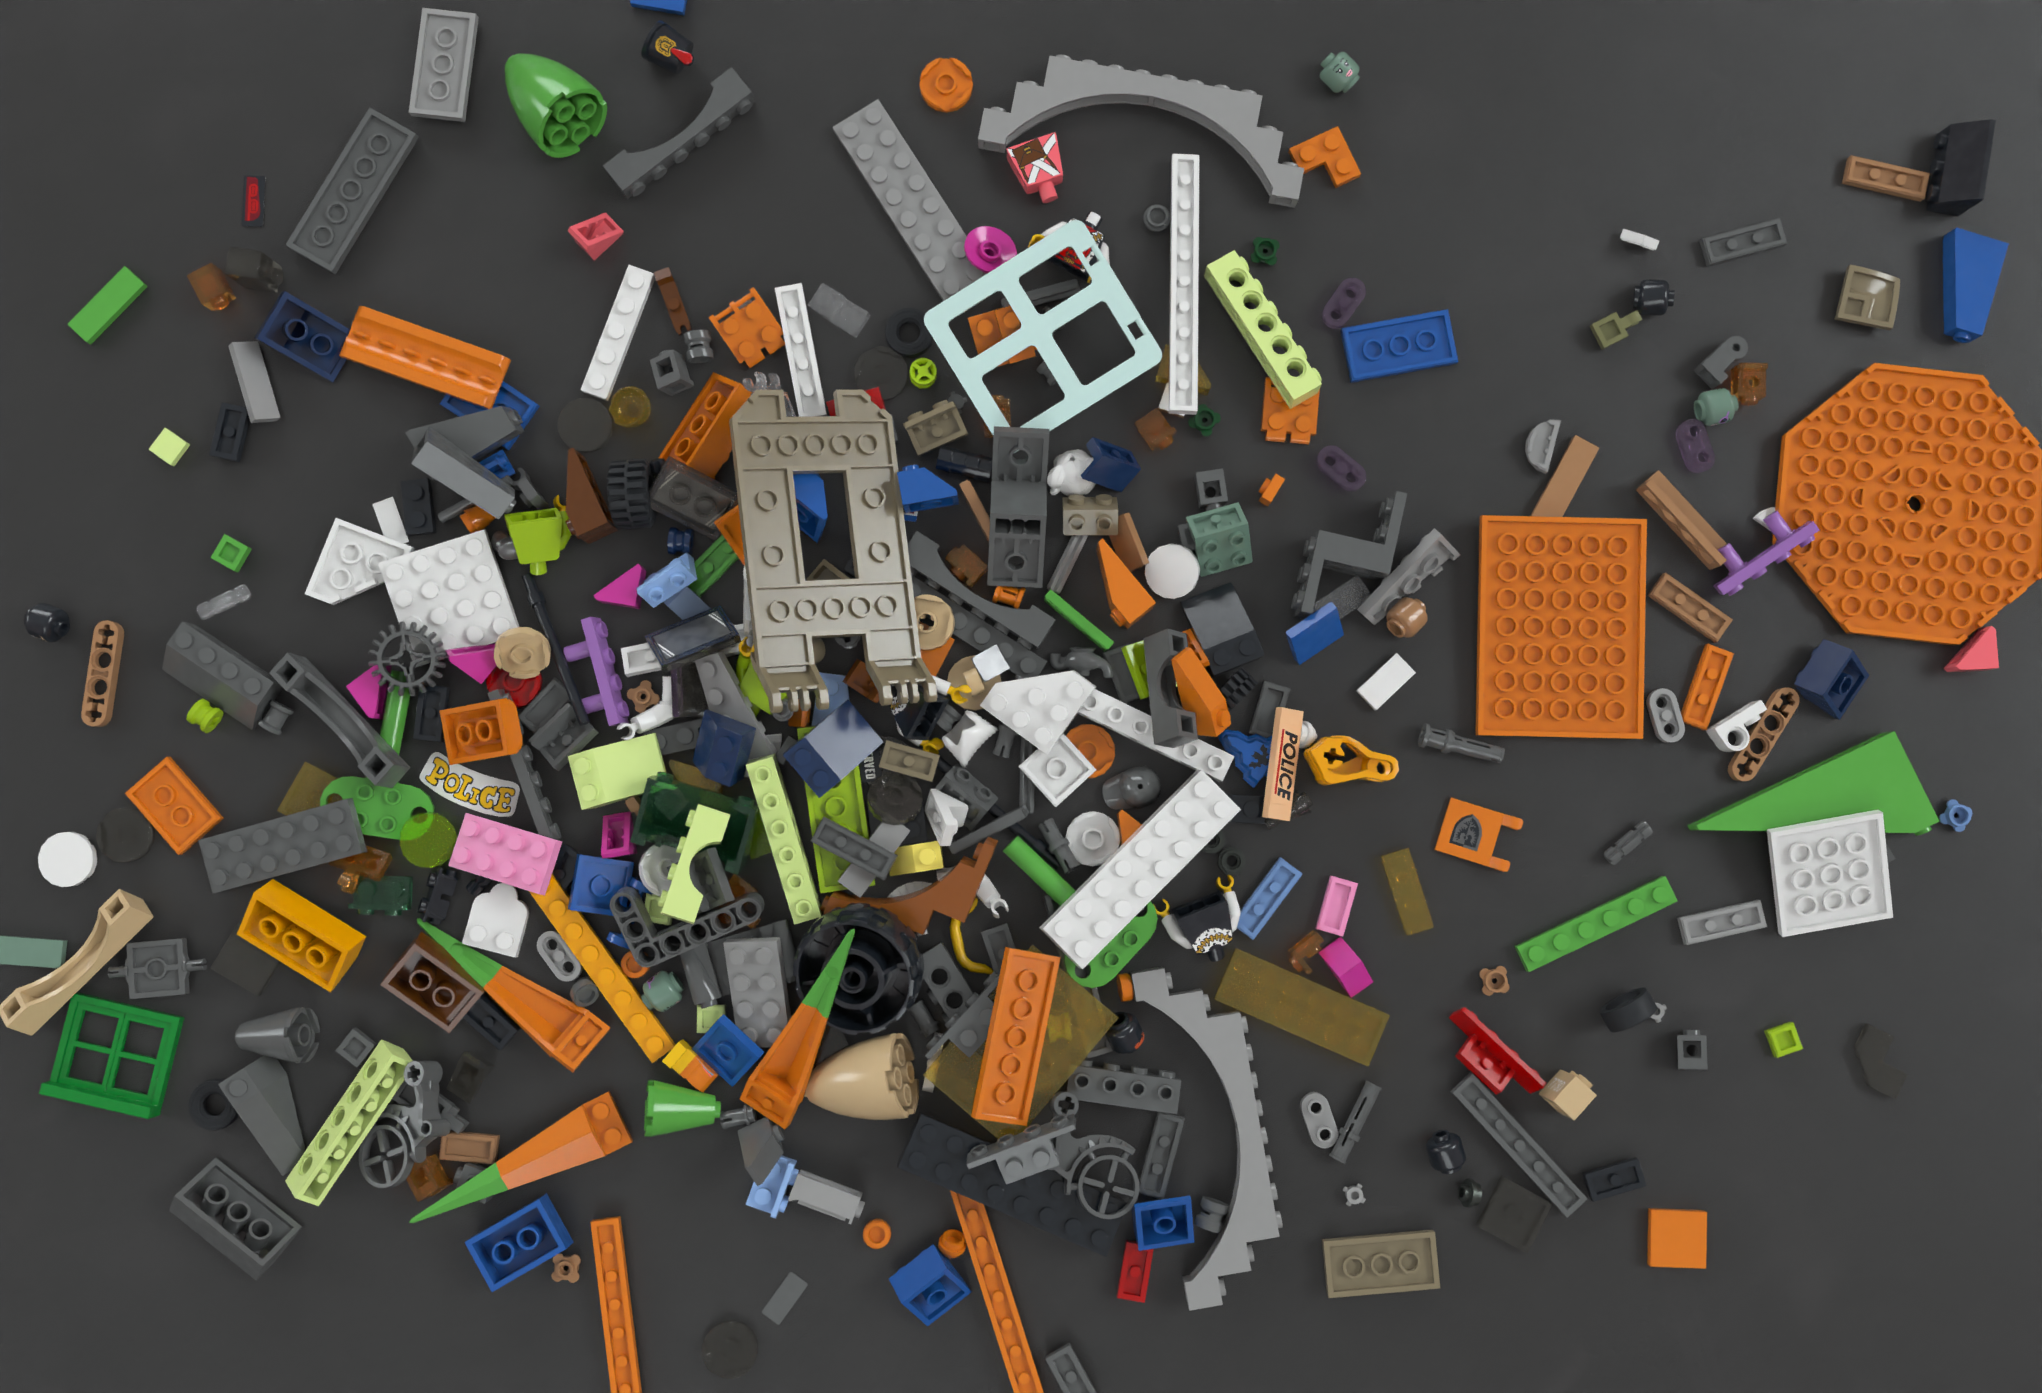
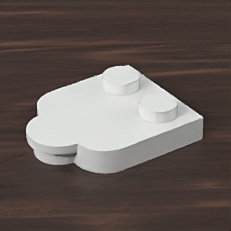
[462,883,529,958]

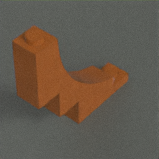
[820,837,998,935]

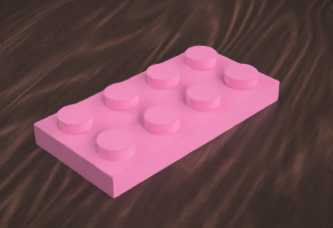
[448,813,562,896]

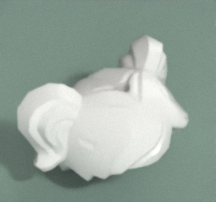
[1047,449,1096,496]

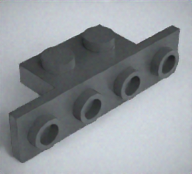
[925,971,1000,1059]
[967,1114,1076,1185]

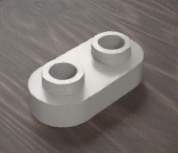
[1646,688,1685,743]
[537,931,583,981]
[1300,1092,1338,1148]

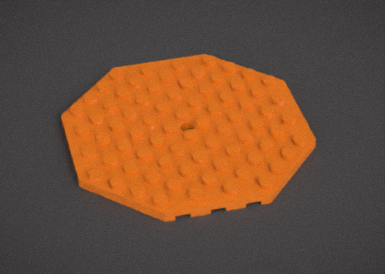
[1772,363,2042,645]

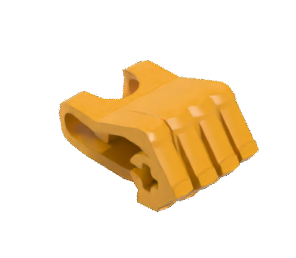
[1303,736,1399,786]

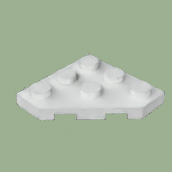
[305,518,415,605]
[980,670,1096,755]

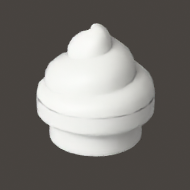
[1299,721,1317,748]

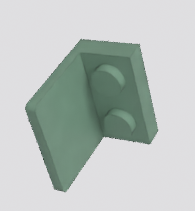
[1186,502,1253,577]

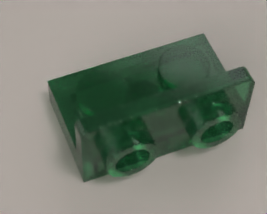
[348,875,413,916]

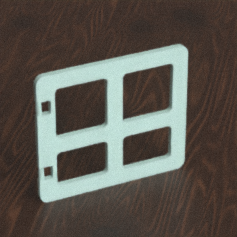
[924,220,1162,453]

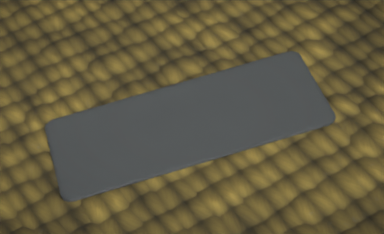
[762,1272,808,1325]

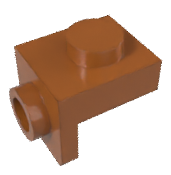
[842,659,879,703]

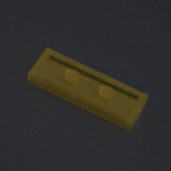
[1381,848,1434,935]

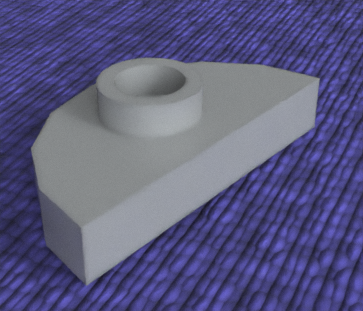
[1525,420,1561,474]

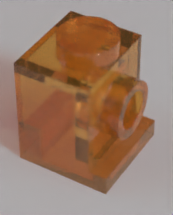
[1731,363,1768,405]
[945,544,988,589]
[406,1154,453,1202]

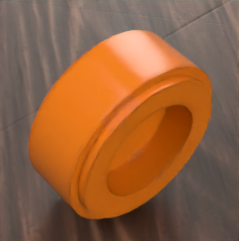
[621,951,650,978]
[1117,973,1133,1002]
[863,1219,891,1249]

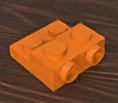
[967,305,1037,367]

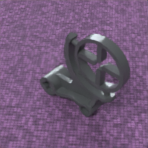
[359,1061,451,1188]
[1048,1091,1139,1219]

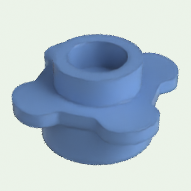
[1939,799,1973,832]

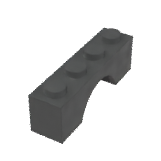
[1143,628,1198,748]

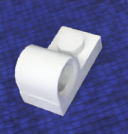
[1706,700,1767,752]

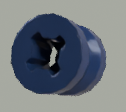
[667,527,694,555]

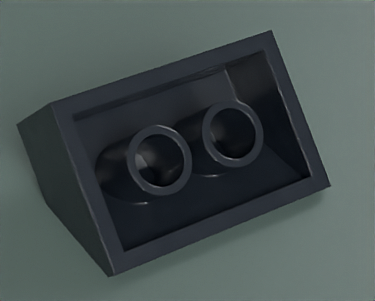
[1925,119,1996,216]

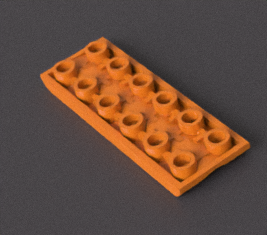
[339,306,511,409]

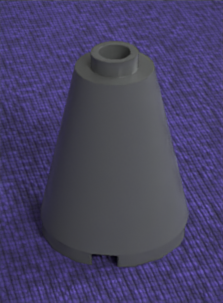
[235,1007,320,1063]

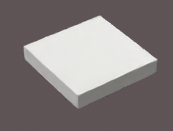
[1018,734,1096,807]

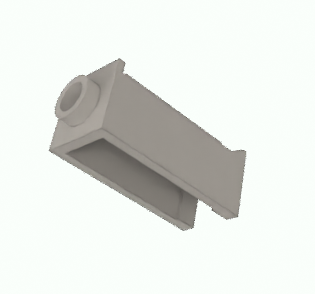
[788,1169,865,1224]

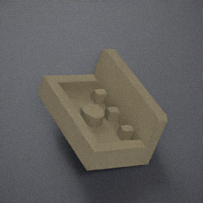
[903,400,969,457]
[1062,494,1118,535]

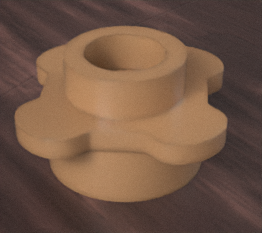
[627,680,660,713]
[1479,966,1510,996]
[551,1253,581,1283]

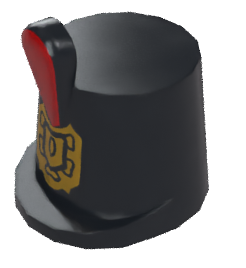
[641,20,694,74]

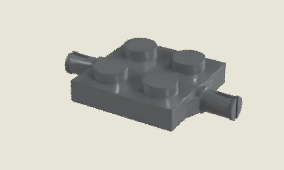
[108,938,207,999]

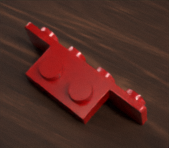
[1449,1007,1546,1094]

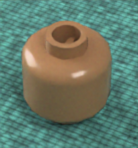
[1386,597,1428,638]

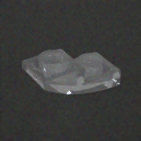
[808,283,871,338]

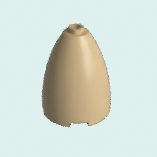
[804,1033,919,1120]

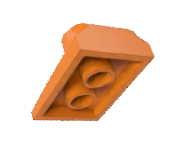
[440,698,522,765]

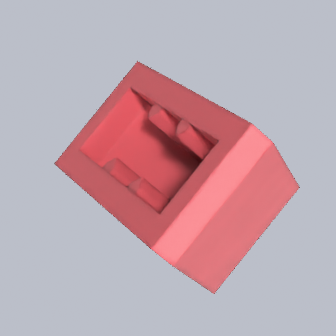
[567,212,624,261]
[1943,626,1999,672]

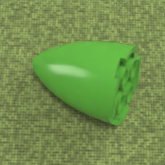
[505,53,607,158]

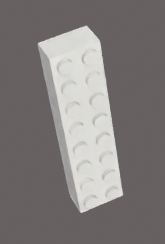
[1039,769,1241,969]

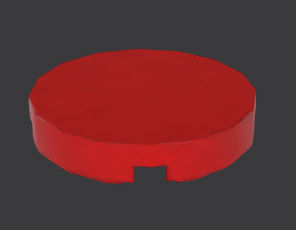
[486,665,543,708]

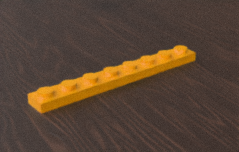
[529,872,676,1063]

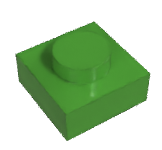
[211,534,252,572]

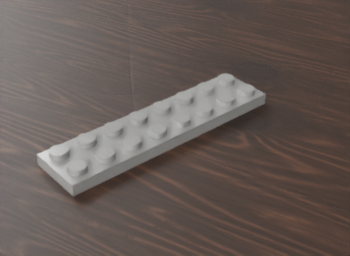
[833,99,988,301]

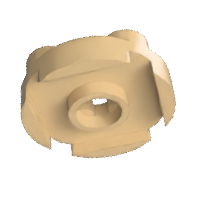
[914,594,955,650]

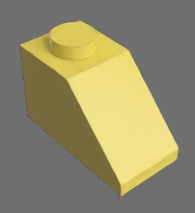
[889,841,945,876]

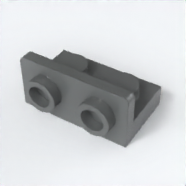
[935,764,998,831]

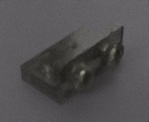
[670,662,708,719]

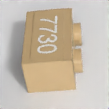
[1539,1069,1597,1120]

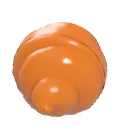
[938,1229,966,1259]

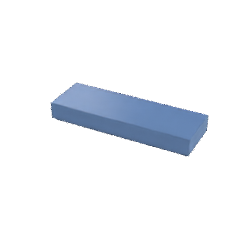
[1237,857,1302,940]

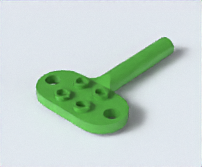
[320,670,435,840]
[1003,835,1158,988]

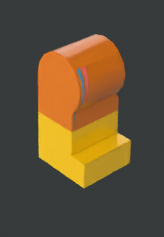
[662,1039,718,1092]

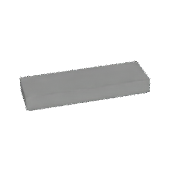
[228,341,280,423]
[838,814,910,897]
[1677,900,1767,945]

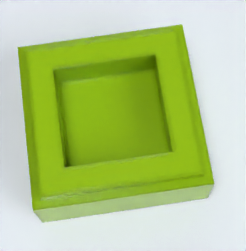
[1764,1022,1803,1058]

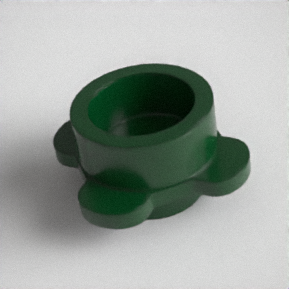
[1250,237,1280,266]
[1188,404,1221,437]

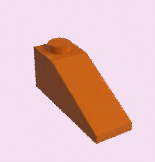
[1171,647,1231,737]

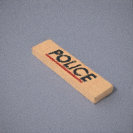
[1262,707,1304,821]

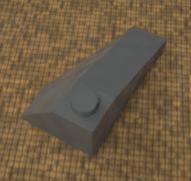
[218,1056,306,1176]

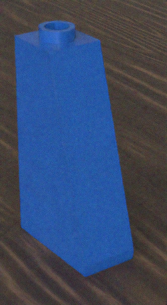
[1943,227,2009,343]

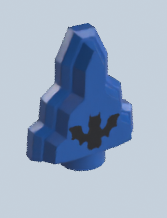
[1218,730,1272,788]

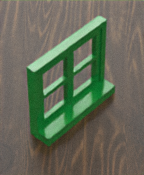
[39,992,185,1119]

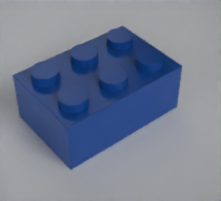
[464,1193,574,1292]

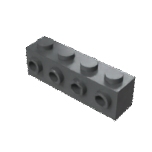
[1066,1058,1182,1114]

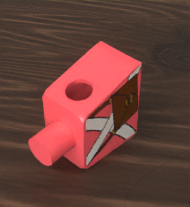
[1006,132,1063,203]

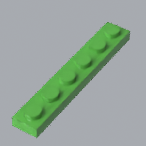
[1514,876,1678,972]

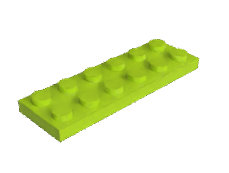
[797,726,875,893]

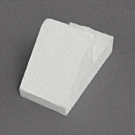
[924,789,969,846]

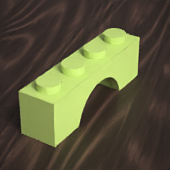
[658,804,730,925]

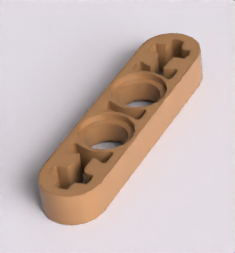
[81,620,124,727]
[1728,688,1800,782]

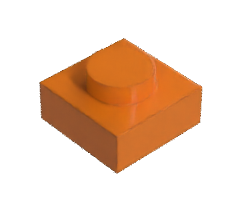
[1258,474,1285,507]

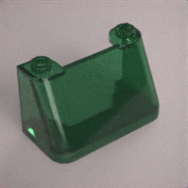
[630,772,758,874]

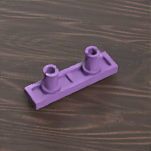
[1713,511,1819,596]
[564,617,629,726]

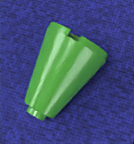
[644,1080,721,1137]

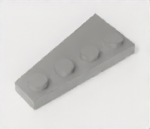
[1357,528,1460,625]
[694,651,778,759]

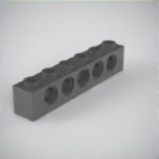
[922,942,983,1075]

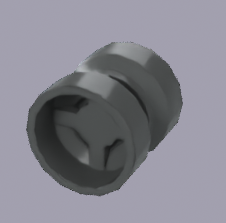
[683,329,714,363]
[1194,1196,1229,1233]

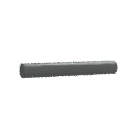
[438,475,513,523]

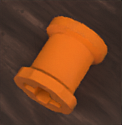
[992,586,1026,609]

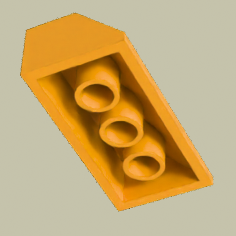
[237,879,367,992]

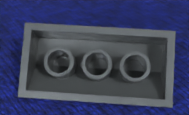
[162,621,283,730]
[169,1158,302,1281]

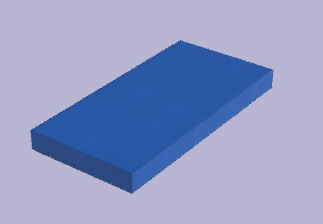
[1340,309,1459,383]

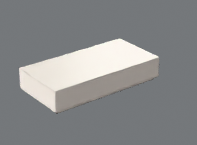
[1356,653,1416,711]

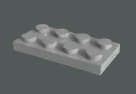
[409,8,479,122]
[723,937,791,1047]

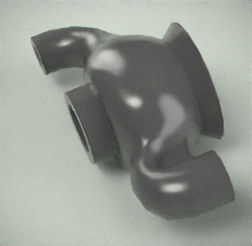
[1050,646,1113,678]

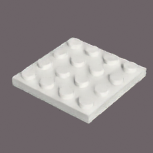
[378,529,519,667]
[1767,810,1893,937]

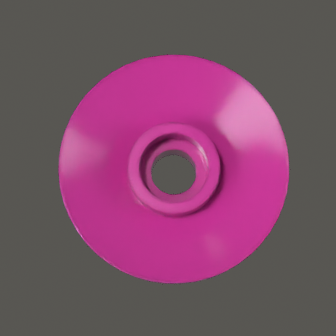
[964,226,1017,273]

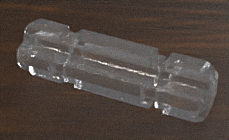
[196,585,251,620]

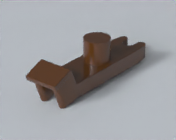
[654,267,692,336]

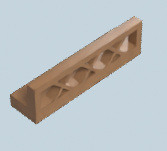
[1636,470,1727,570]

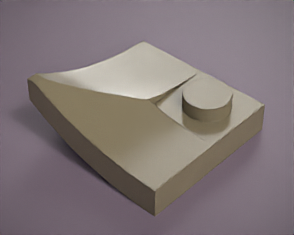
[1835,264,1900,331]

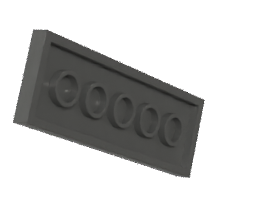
[286,107,419,275]
[198,798,367,893]

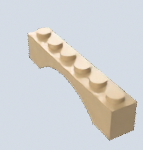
[0,889,154,1036]

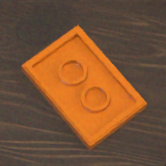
[125,757,224,855]

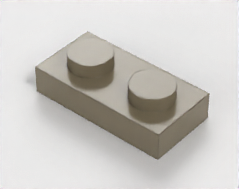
[879,740,940,782]

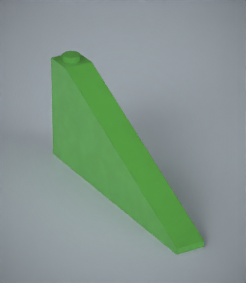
[1687,731,1939,836]

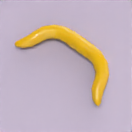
[949,898,994,975]

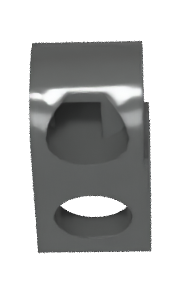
[1693,336,1748,389]

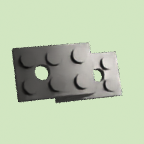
[987,426,1049,588]
[1291,491,1407,619]

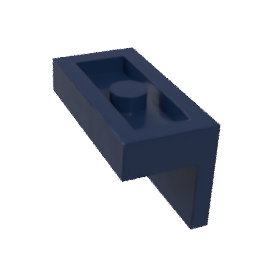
[1081,437,1141,492]

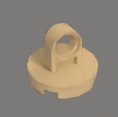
[494,627,551,679]
[947,656,1001,711]

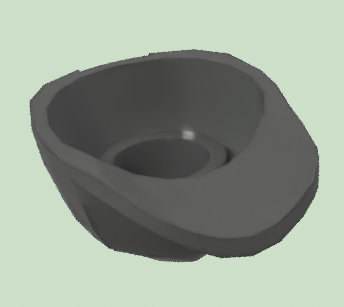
[1102,766,1161,810]

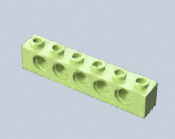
[1204,250,1322,409]
[746,753,822,925]
[285,1039,413,1206]

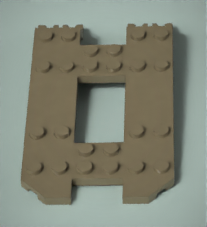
[729,389,937,713]

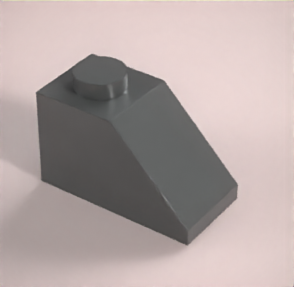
[738,1117,784,1186]

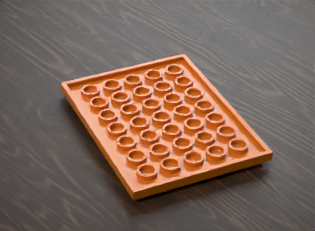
[1476,515,1647,739]

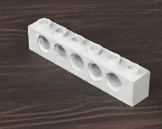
[1077,689,1234,782]

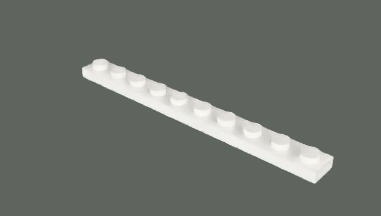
[1169,154,1199,415]

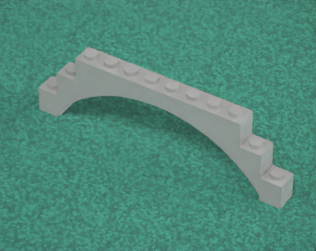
[978,55,1304,208]
[1130,967,1283,1311]

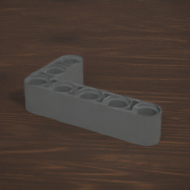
[610,886,765,968]

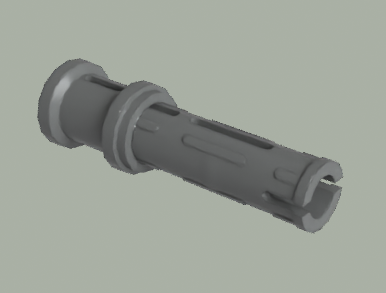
[1418,723,1505,764]

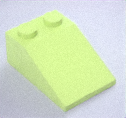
[568,733,670,810]

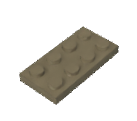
[1322,1230,1440,1298]

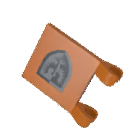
[1434,797,1523,872]

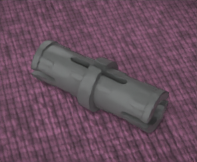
[1038,818,1080,874]

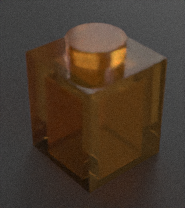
[187,263,236,311]

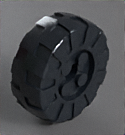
[793,903,924,1035]

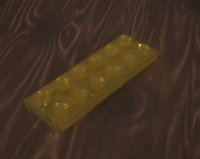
[1214,948,1390,1067]

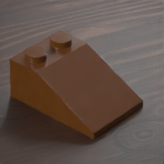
[566,447,619,544]
[380,931,484,1033]

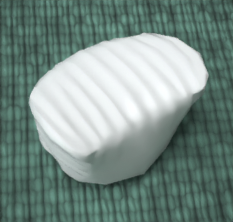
[942,710,998,768]

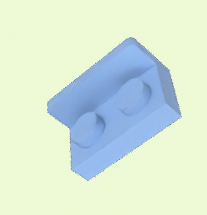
[637,552,697,608]
[746,1155,799,1219]

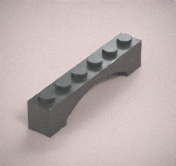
[603,67,755,199]
[908,531,1056,650]
[270,652,410,788]

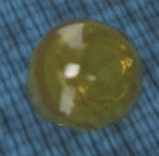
[609,386,651,428]

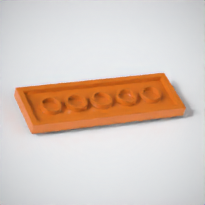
[971,947,1061,1126]

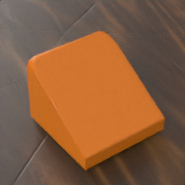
[788,699,811,728]

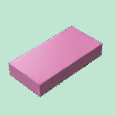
[1315,876,1358,936]

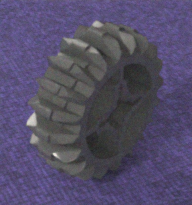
[368,621,446,696]

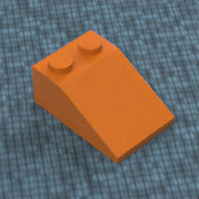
[1096,538,1156,629]

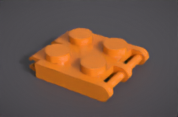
[708,287,785,368]
[1261,377,1320,445]

